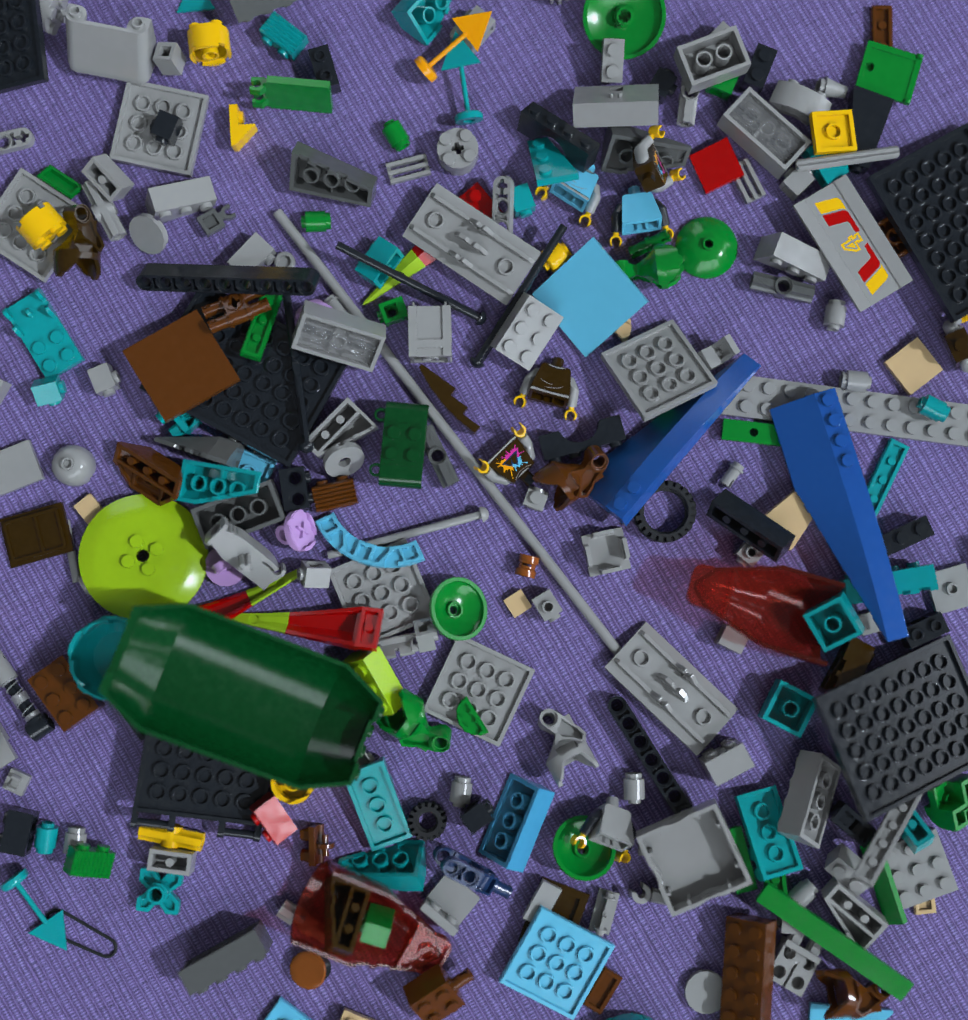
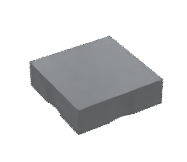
[636,798,753,917]

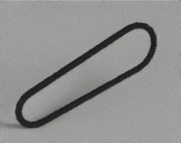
[45,909,117,958]

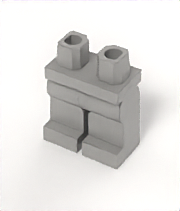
[773,934,822,997]

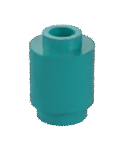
[916,394,951,422]
[34,821,59,854]

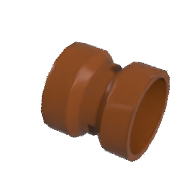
[515,553,540,579]

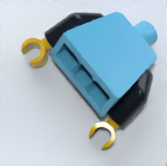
[609,186,674,247]

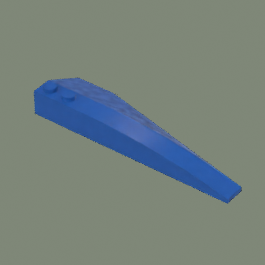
[588,354,761,526]

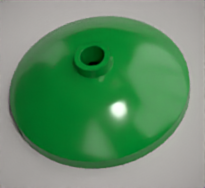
[675,217,738,279]
[429,577,487,641]
[552,815,616,881]

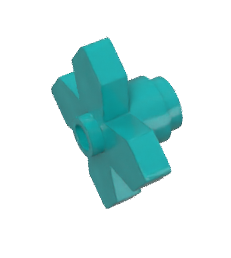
[136,866,184,915]

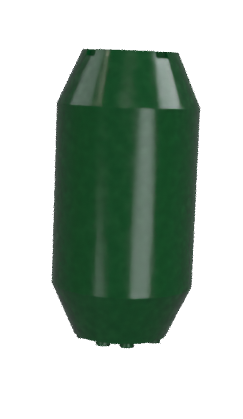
[98,603,385,790]

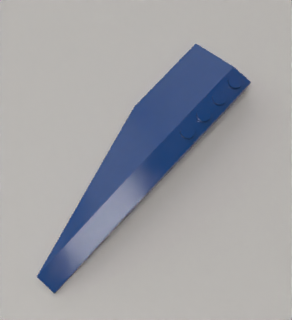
[769,388,909,642]

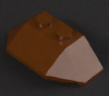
[113,441,183,506]

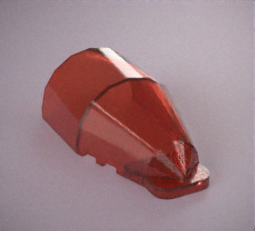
[686,564,846,667]
[290,860,452,974]

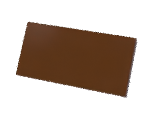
[583,965,623,1015]

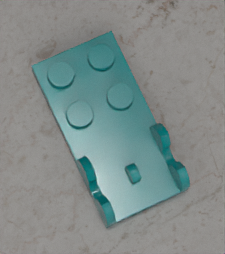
[2,288,85,377]
[347,756,412,852]
[734,785,804,882]

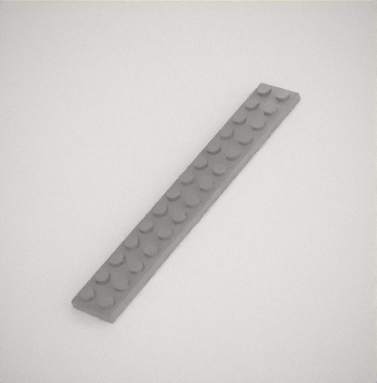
[720,376,968,447]

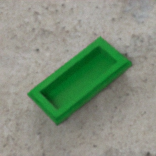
[37,165,83,200]

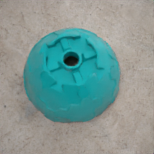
[67,616,128,701]

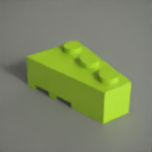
[342,646,403,716]

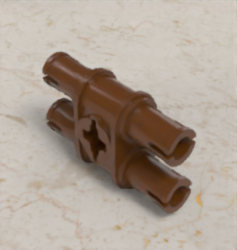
[201,293,272,334]

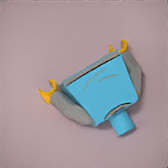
[535,164,601,228]

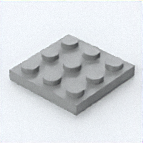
[887,827,959,909]

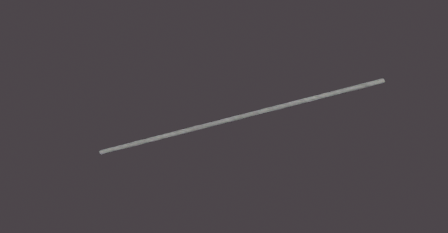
[273,209,621,656]

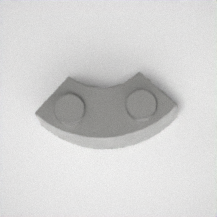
[769,79,832,125]

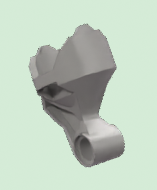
[538,709,599,788]

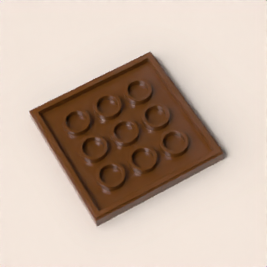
[122,309,240,423]

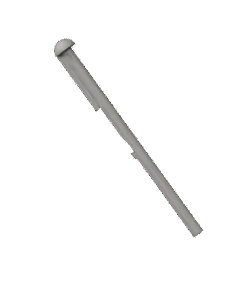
[327,506,489,559]

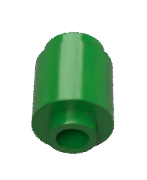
[382,119,411,152]
[301,211,331,232]

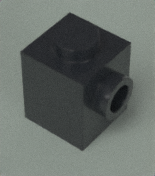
[649,67,678,105]
[150,110,183,146]

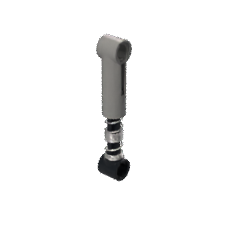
[0,649,55,742]

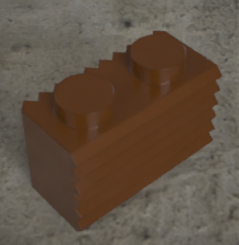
[311,475,359,513]

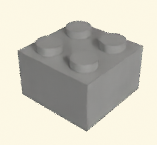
[698,738,755,786]

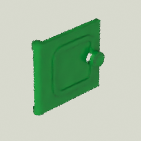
[855,40,924,106]

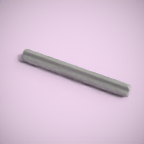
[795,146,900,172]

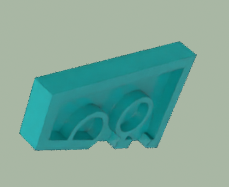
[527,137,579,187]

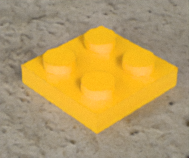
[809,109,857,155]

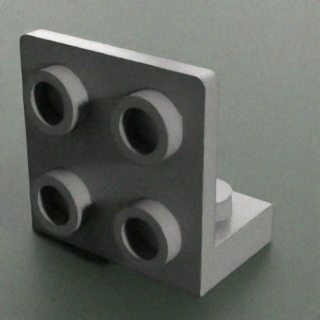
[420,871,480,937]

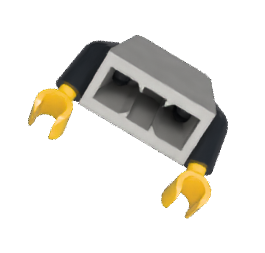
[570,796,636,863]

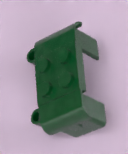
[369,401,429,489]

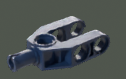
[432,845,513,899]

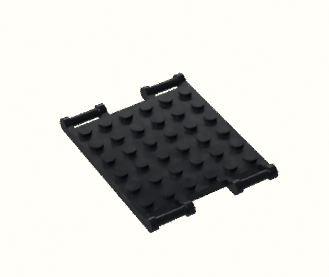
[130,733,270,842]

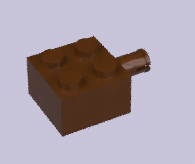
[402,963,475,1020]

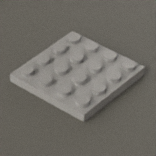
[109,82,210,178]
[0,168,77,283]
[600,319,718,422]
[330,538,431,640]
[424,639,535,747]

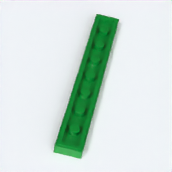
[755,882,914,1001]

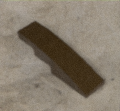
[419,364,480,435]

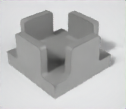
[580,527,631,577]

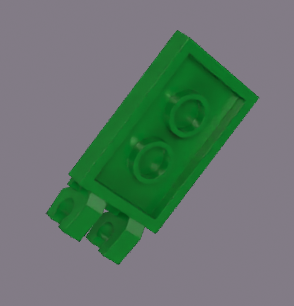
[249,75,333,114]

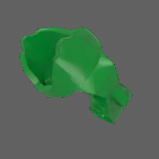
[615,243,684,290]
[376,688,452,752]

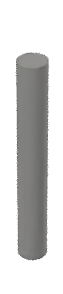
[67,520,80,583]

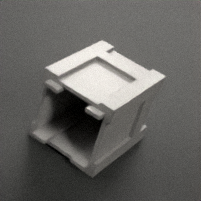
[408,302,452,363]

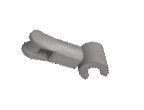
[628,881,667,906]

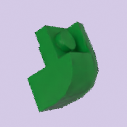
[924,773,968,832]

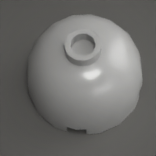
[51,445,96,487]

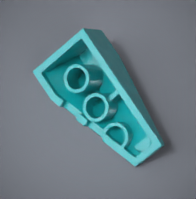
[391,0,451,46]
[175,459,262,504]
[335,840,426,891]

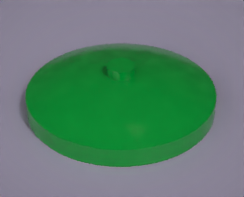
[582,0,666,60]

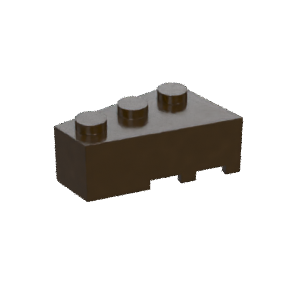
[818,637,875,693]
[324,875,372,957]

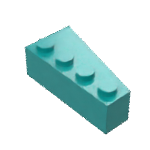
[839,561,939,604]

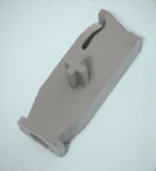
[204,517,286,590]

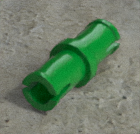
[628,229,672,259]

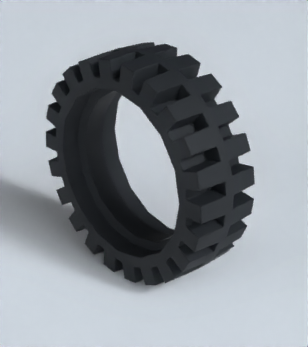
[633,480,697,543]

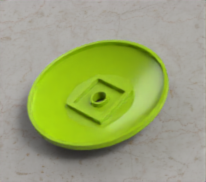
[78,494,208,619]

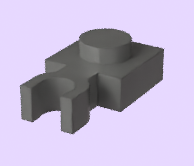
[196,204,236,238]

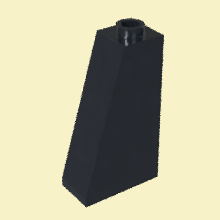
[847,85,894,175]

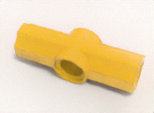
[138,824,206,852]

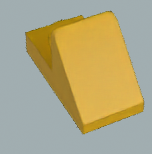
[229,104,258,152]

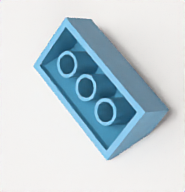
[478,773,555,873]

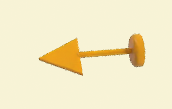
[414,11,492,83]

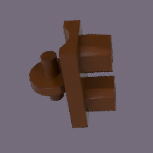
[300,824,335,866]

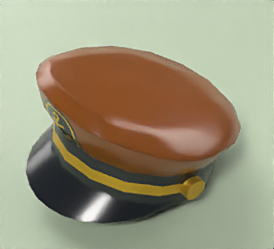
[290,950,331,990]

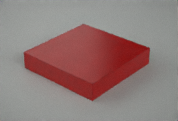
[689,137,745,195]

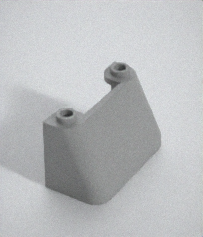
[65,3,157,84]

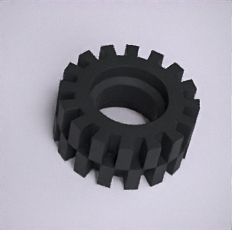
[408,800,447,841]

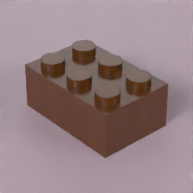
[27,654,105,732]

